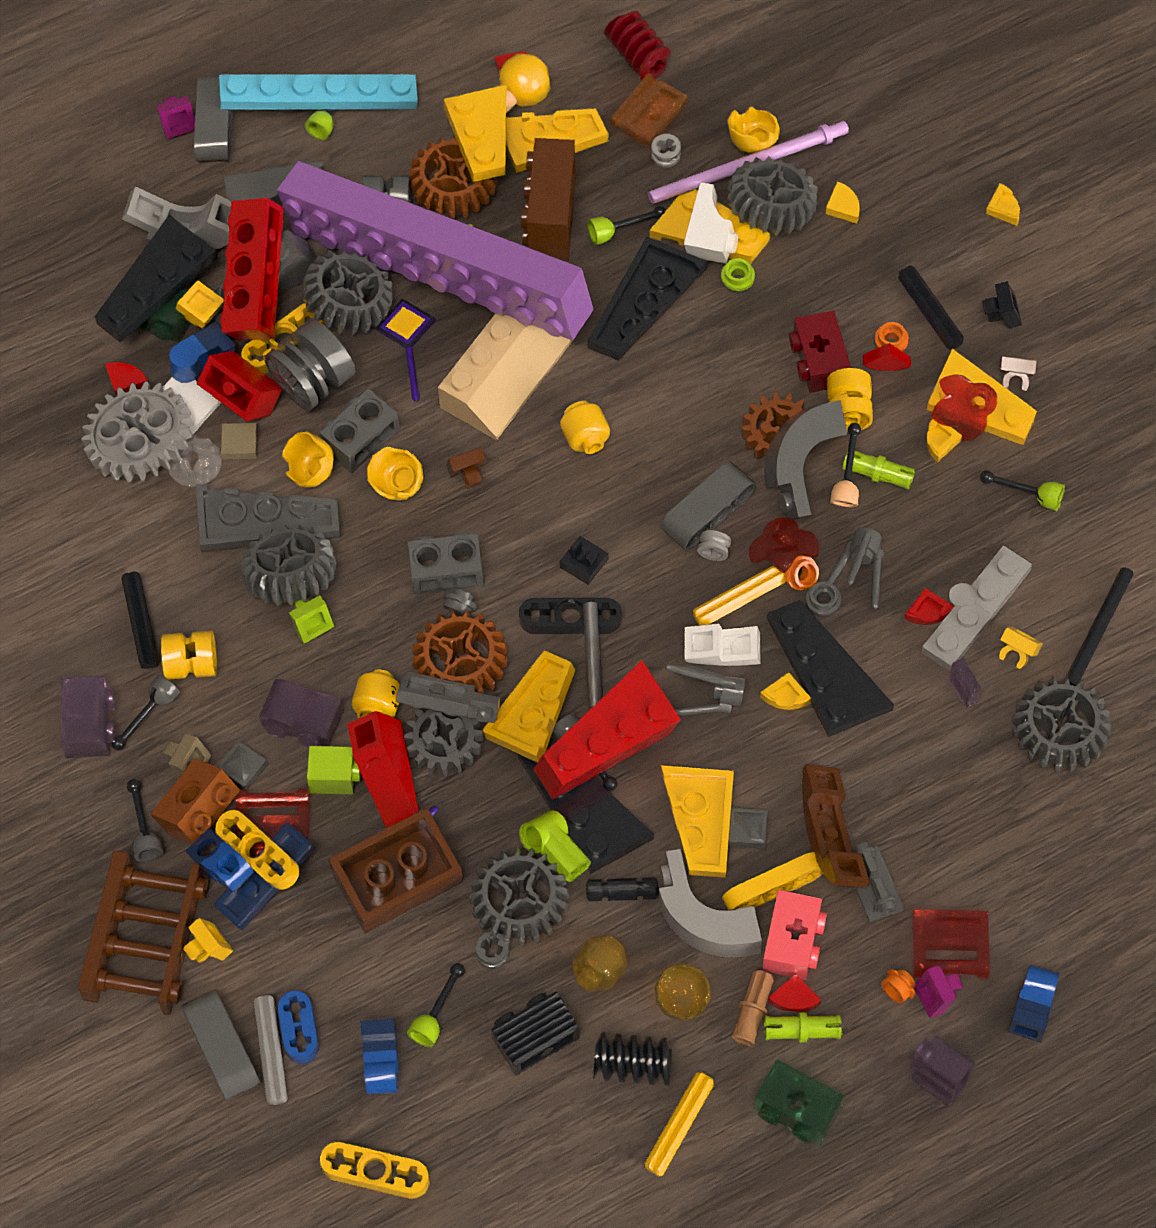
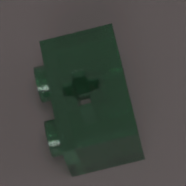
[754,1060,844,1145]

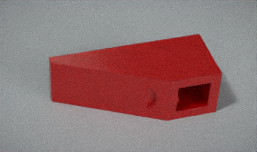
[347,711,419,829]

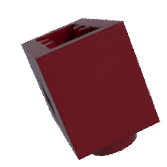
[789,310,851,393]

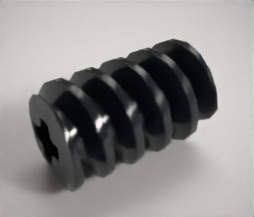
[593,1032,672,1086]

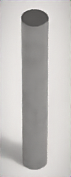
[583,602,602,709]

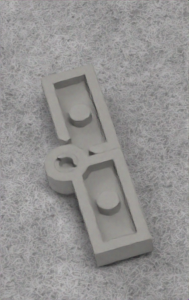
[921,545,1033,672]

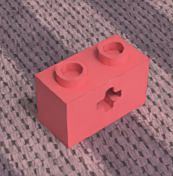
[762,890,827,980]

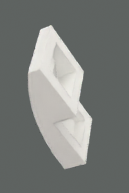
[685,624,761,666]

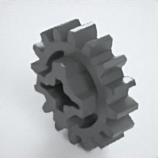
[404,709,483,777]

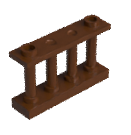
[78,850,208,1015]

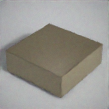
[221,423,257,460]

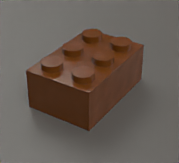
[521,138,576,261]
[329,808,462,933]

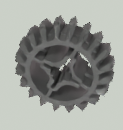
[727,156,817,236]
[302,248,393,336]
[240,525,337,607]
[1012,676,1112,773]
[469,847,570,947]

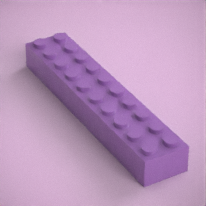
[277,161,594,341]

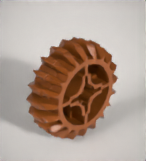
[408,135,498,219]
[412,609,508,694]

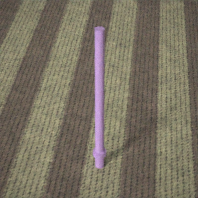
[648,121,849,204]

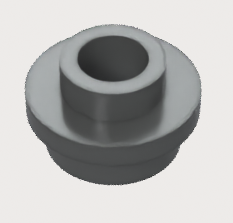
[806,582,841,616]
[443,588,477,616]

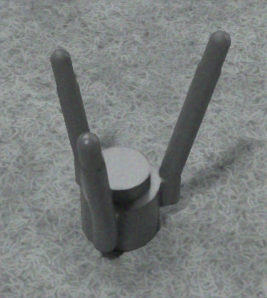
[826,528,885,609]
[665,664,745,716]

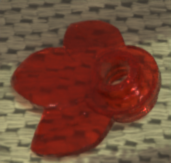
[931,374,998,441]
[749,517,819,573]

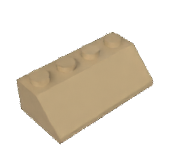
[438,313,572,440]

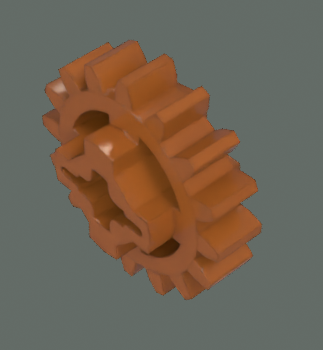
[742,393,810,459]

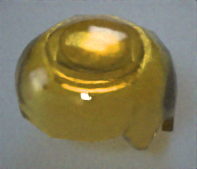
[654,963,711,1021]

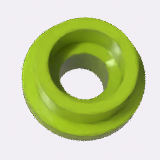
[721,258,755,291]

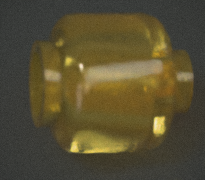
[572,935,627,992]

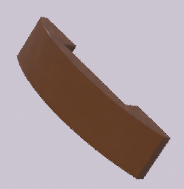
[802,764,870,888]

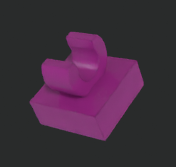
[156,95,195,139]
[914,966,964,1019]

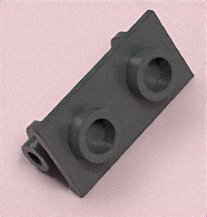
[855,842,905,923]

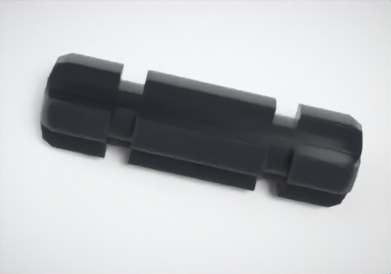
[586,877,658,901]

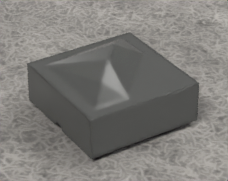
[217,741,268,792]
[729,808,768,849]

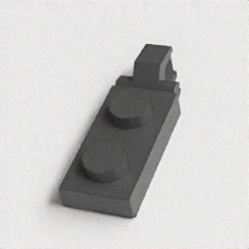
[396,672,500,723]

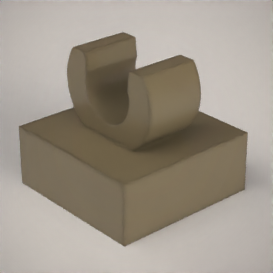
[162,734,212,777]

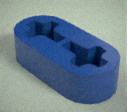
[278,991,319,1064]

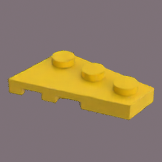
[506,109,608,173]
[650,189,770,264]

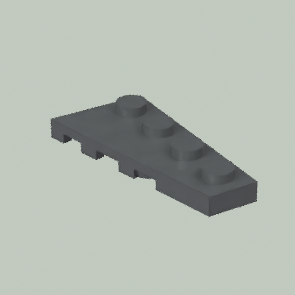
[195,484,341,552]

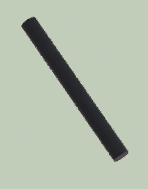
[1066,567,1134,686]

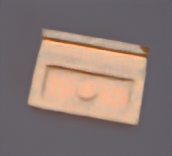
[610,73,687,148]

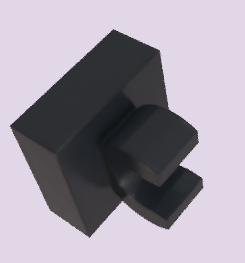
[982,281,1022,329]
[560,536,609,585]

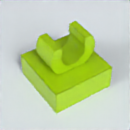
[289,595,335,644]

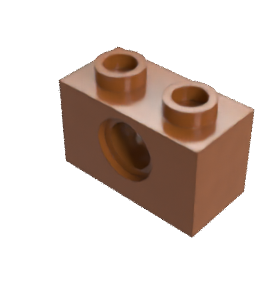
[151,758,240,845]

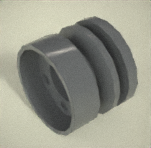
[264,318,356,411]

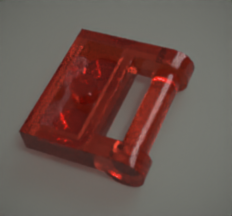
[235,788,310,855]
[912,910,990,979]

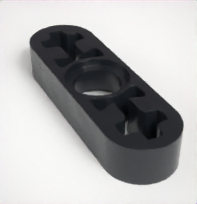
[519,598,622,634]

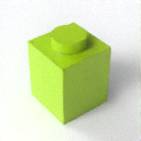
[307,746,361,795]

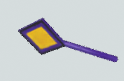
[376,298,436,401]

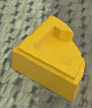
[826,181,860,224]
[986,183,1020,226]
[926,415,962,463]
[760,672,811,710]

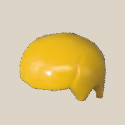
[500,54,550,107]
[727,107,780,154]
[282,431,334,488]
[367,447,424,501]

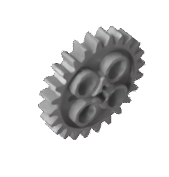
[81,382,194,482]

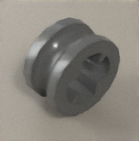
[475,932,509,969]

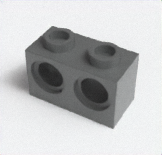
[320,388,400,474]
[408,532,484,595]

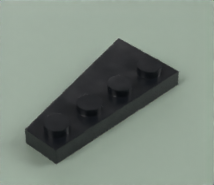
[95,215,218,342]
[587,236,707,360]
[767,600,894,737]
[518,738,654,874]

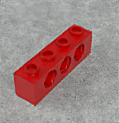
[220,197,284,341]

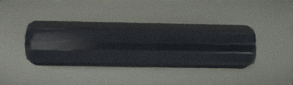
[898,265,964,350]
[121,571,159,669]

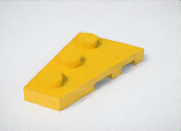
[443,85,507,182]
[927,349,1037,445]
[482,650,575,763]
[661,765,734,878]

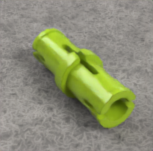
[842,451,916,490]
[764,1012,842,1042]

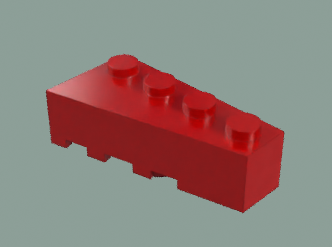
[533,660,681,800]

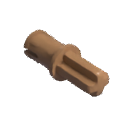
[731,970,773,1046]

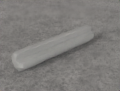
[254,995,288,1105]

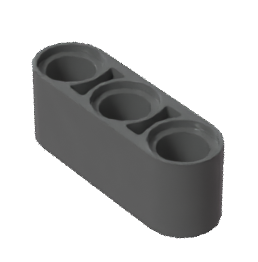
[194,76,233,161]
[660,461,756,551]
[181,990,260,1100]

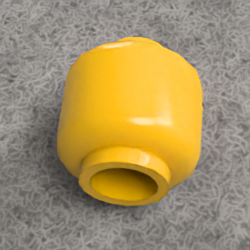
[560,401,610,454]
[351,669,400,718]

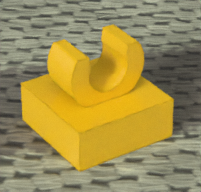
[176,280,224,329]
[999,626,1044,669]
[183,918,234,963]

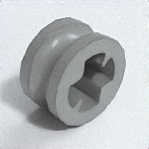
[651,134,681,168]
[697,530,731,561]

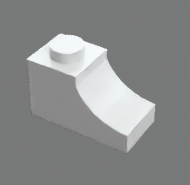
[684,182,738,264]

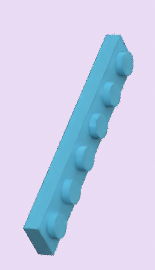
[219,75,418,110]

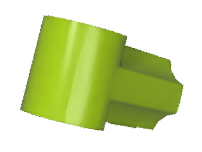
[519,810,591,883]

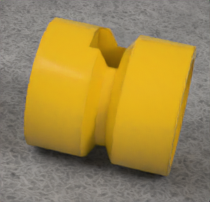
[827,368,873,432]
[161,630,217,680]

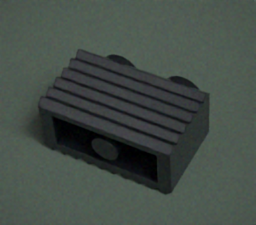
[491,991,580,1076]

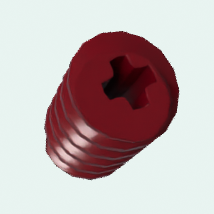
[604,11,671,82]

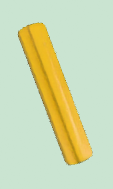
[693,563,786,626]
[645,1072,714,1176]

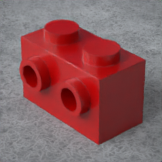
[196,351,283,422]

